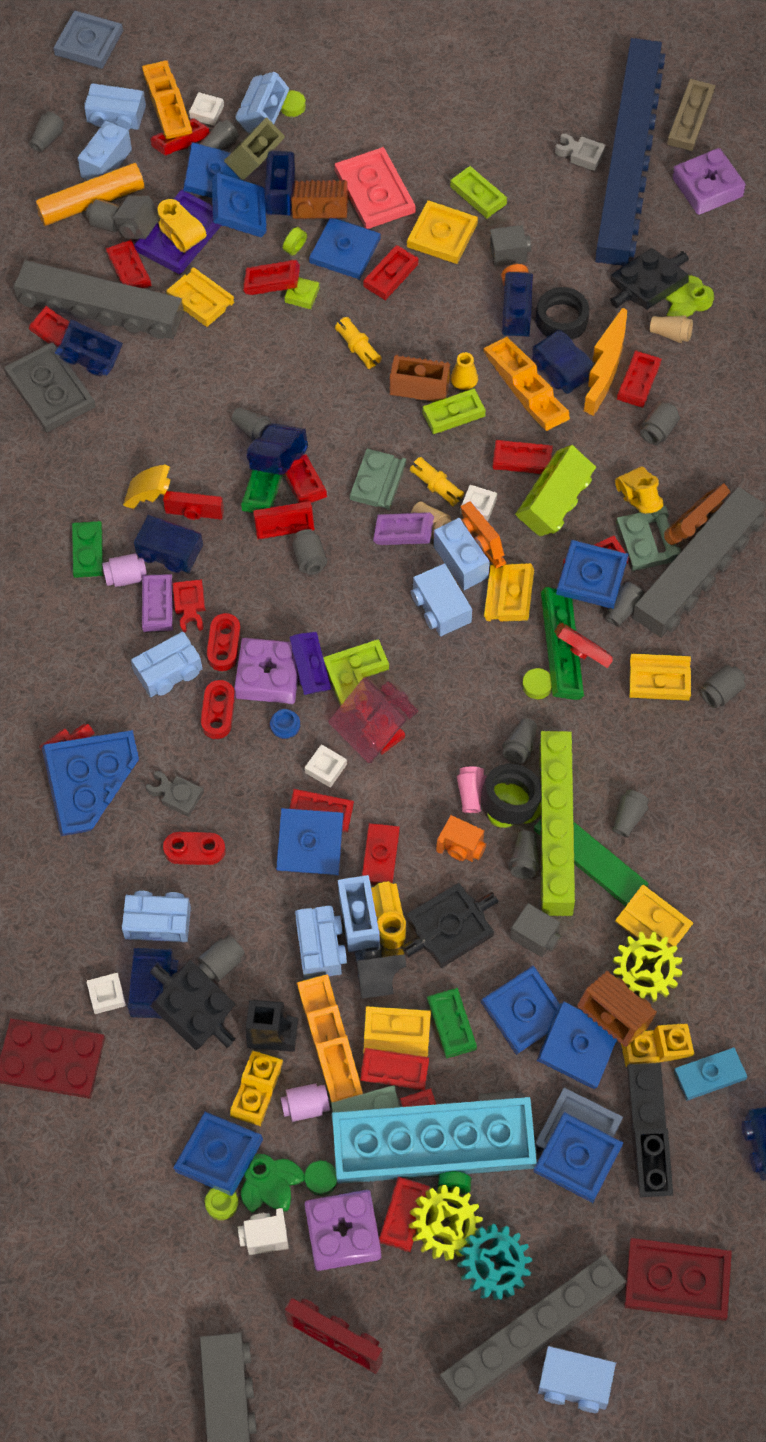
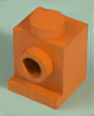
[436,815,487,862]

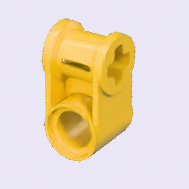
[157,199,207,253]
[615,466,664,514]

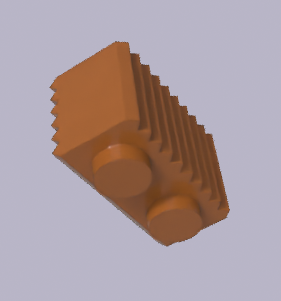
[292,179,348,219]
[390,354,450,402]
[577,971,657,1047]

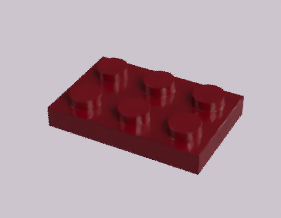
[0,1019,105,1099]
[624,1238,732,1321]
[285,1298,383,1374]

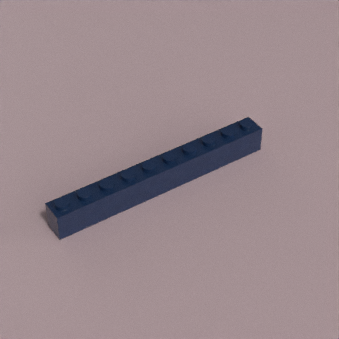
[595,38,666,266]

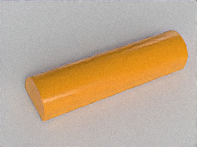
[36,163,145,226]

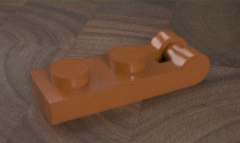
[664,483,730,545]

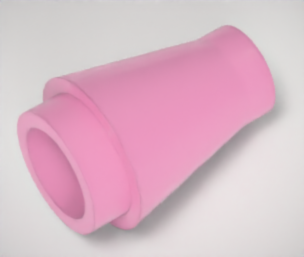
[457,766,487,813]

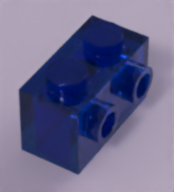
[55,319,123,376]

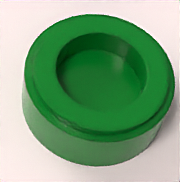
[304,1161,337,1196]
[438,1171,472,1194]

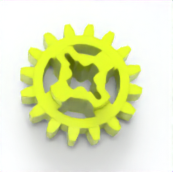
[613,932,683,1002]
[409,1185,483,1261]

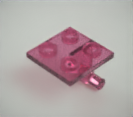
[328,677,419,763]

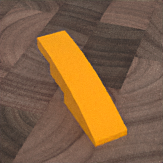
[142,60,192,139]
[584,308,627,416]
[483,337,570,431]
[296,974,363,1103]

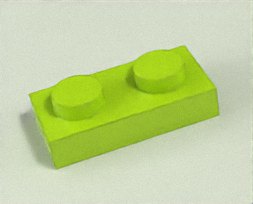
[450,166,507,219]
[422,388,486,435]

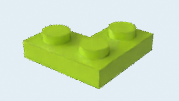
[323,639,389,713]

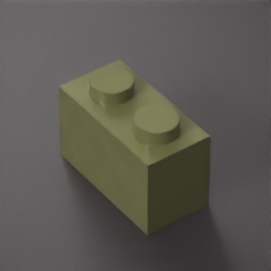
[224,117,285,180]

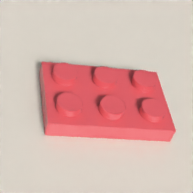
[334,147,416,229]

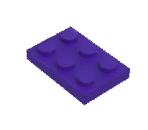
[135,190,222,275]

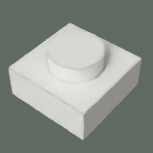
[189,93,224,126]
[460,485,497,521]
[305,745,347,788]
[87,973,126,1014]

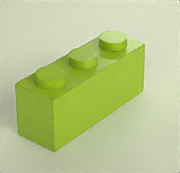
[515,445,596,536]

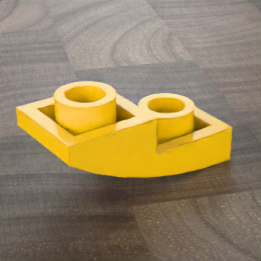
[123,464,170,509]
[621,1024,694,1067]
[230,1051,283,1126]

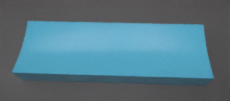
[332,1097,537,1184]

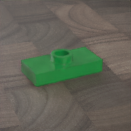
[241,465,282,513]
[427,988,477,1059]

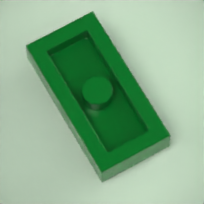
[72,521,103,578]

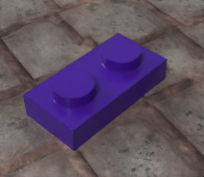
[290,632,331,695]

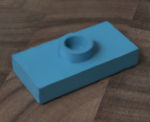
[674,1047,747,1101]

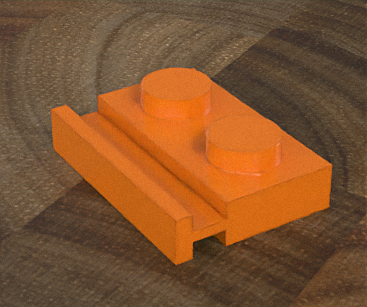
[460,501,506,569]

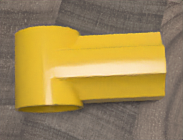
[371,881,406,949]

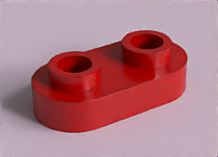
[207,613,241,671]
[201,680,235,739]
[163,832,226,865]

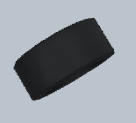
[536,287,590,342]
[481,763,542,825]

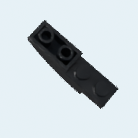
[627,1063,674,1198]

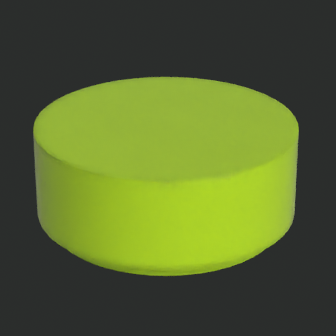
[280,91,306,117]
[283,227,307,255]
[522,668,552,699]
[205,1188,238,1220]

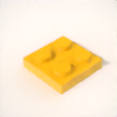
[407,200,478,264]

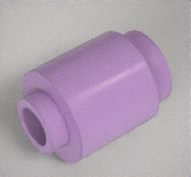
[102,553,147,587]
[280,1083,330,1122]

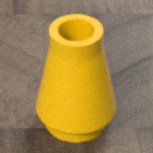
[450,352,478,390]

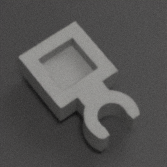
[555,134,606,171]

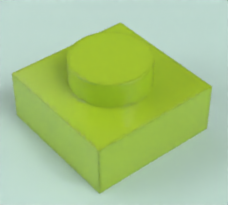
[285,278,320,309]

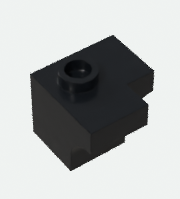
[354,947,406,999]
[246,1000,298,1052]

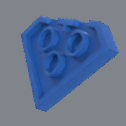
[42,730,139,836]

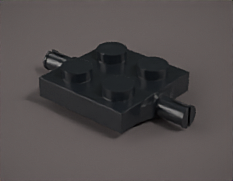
[610,248,689,310]
[401,883,498,968]
[148,960,236,1050]

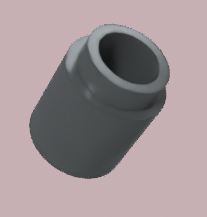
[86,199,121,233]
[640,403,680,445]
[292,529,327,575]
[700,665,745,708]
[197,935,245,982]

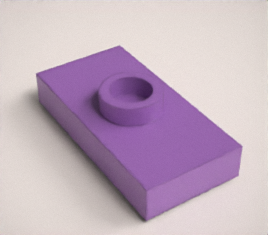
[373,512,434,545]
[142,574,173,632]

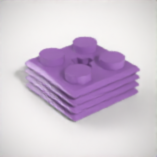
[672,148,746,215]
[234,638,299,704]
[305,1190,381,1271]

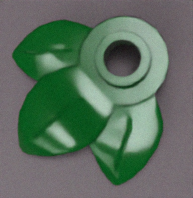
[241,1154,305,1213]

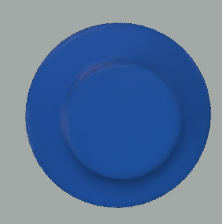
[270,709,300,739]

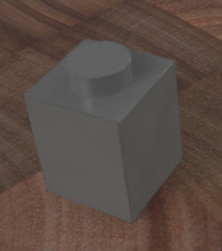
[113,196,160,239]
[489,225,531,267]
[510,903,562,957]

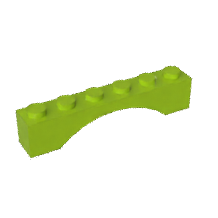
[539,731,575,916]

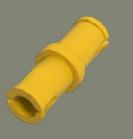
[335,317,382,369]
[410,457,464,507]

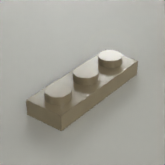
[667,79,715,151]

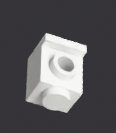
[238,1208,289,1255]

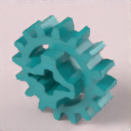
[457,1224,532,1300]

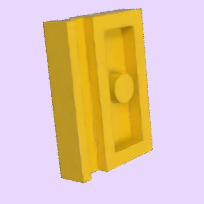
[166,267,234,327]
[484,563,534,621]
[629,654,691,701]
[615,885,693,953]
[363,1006,431,1057]

